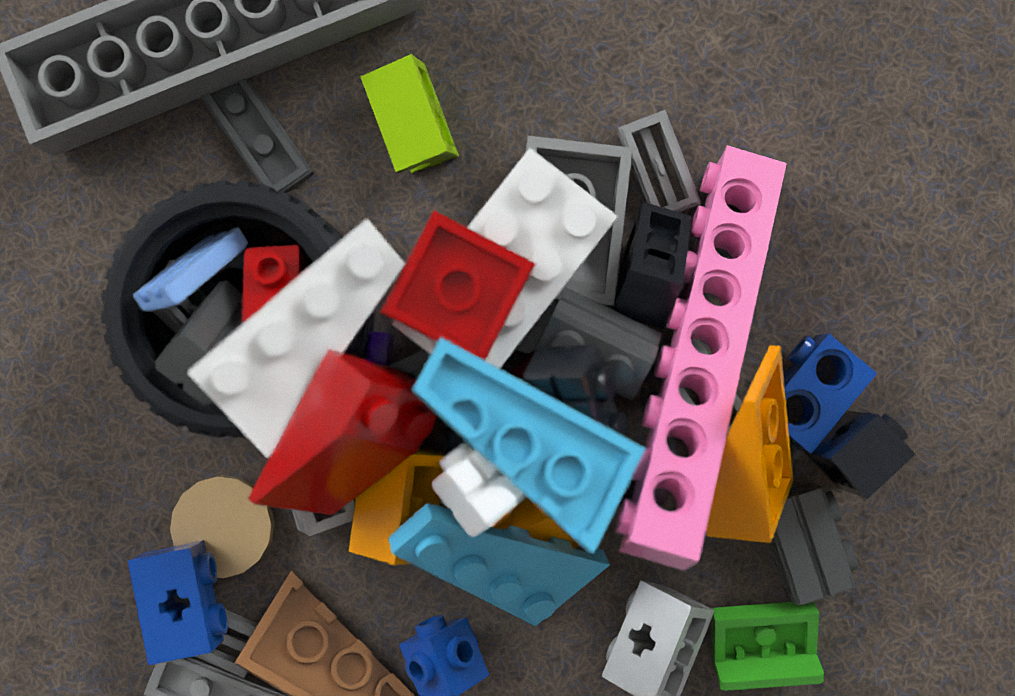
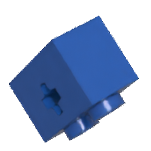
[128,540,228,666]

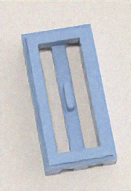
[133,227,248,311]

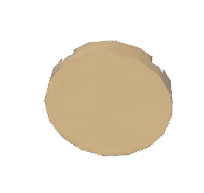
[170,475,275,578]

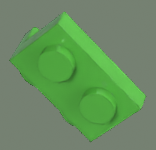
[711,601,824,691]

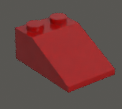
[248,349,437,515]

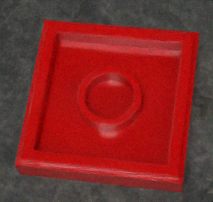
[380,211,536,361]

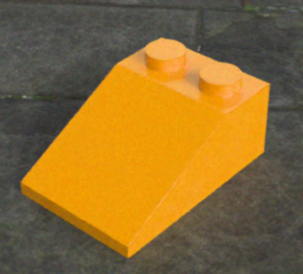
[706,346,793,543]

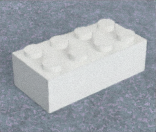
[392,148,618,369]

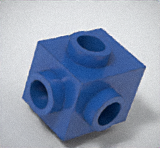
[399,615,489,696]

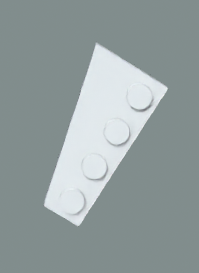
[188,219,405,458]

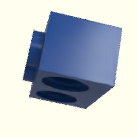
[783,333,877,453]

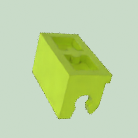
[360,54,459,174]

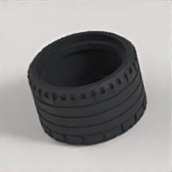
[101,180,375,438]

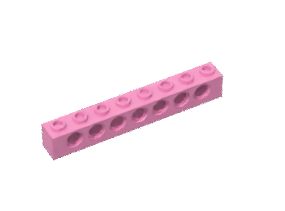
[615,145,787,571]

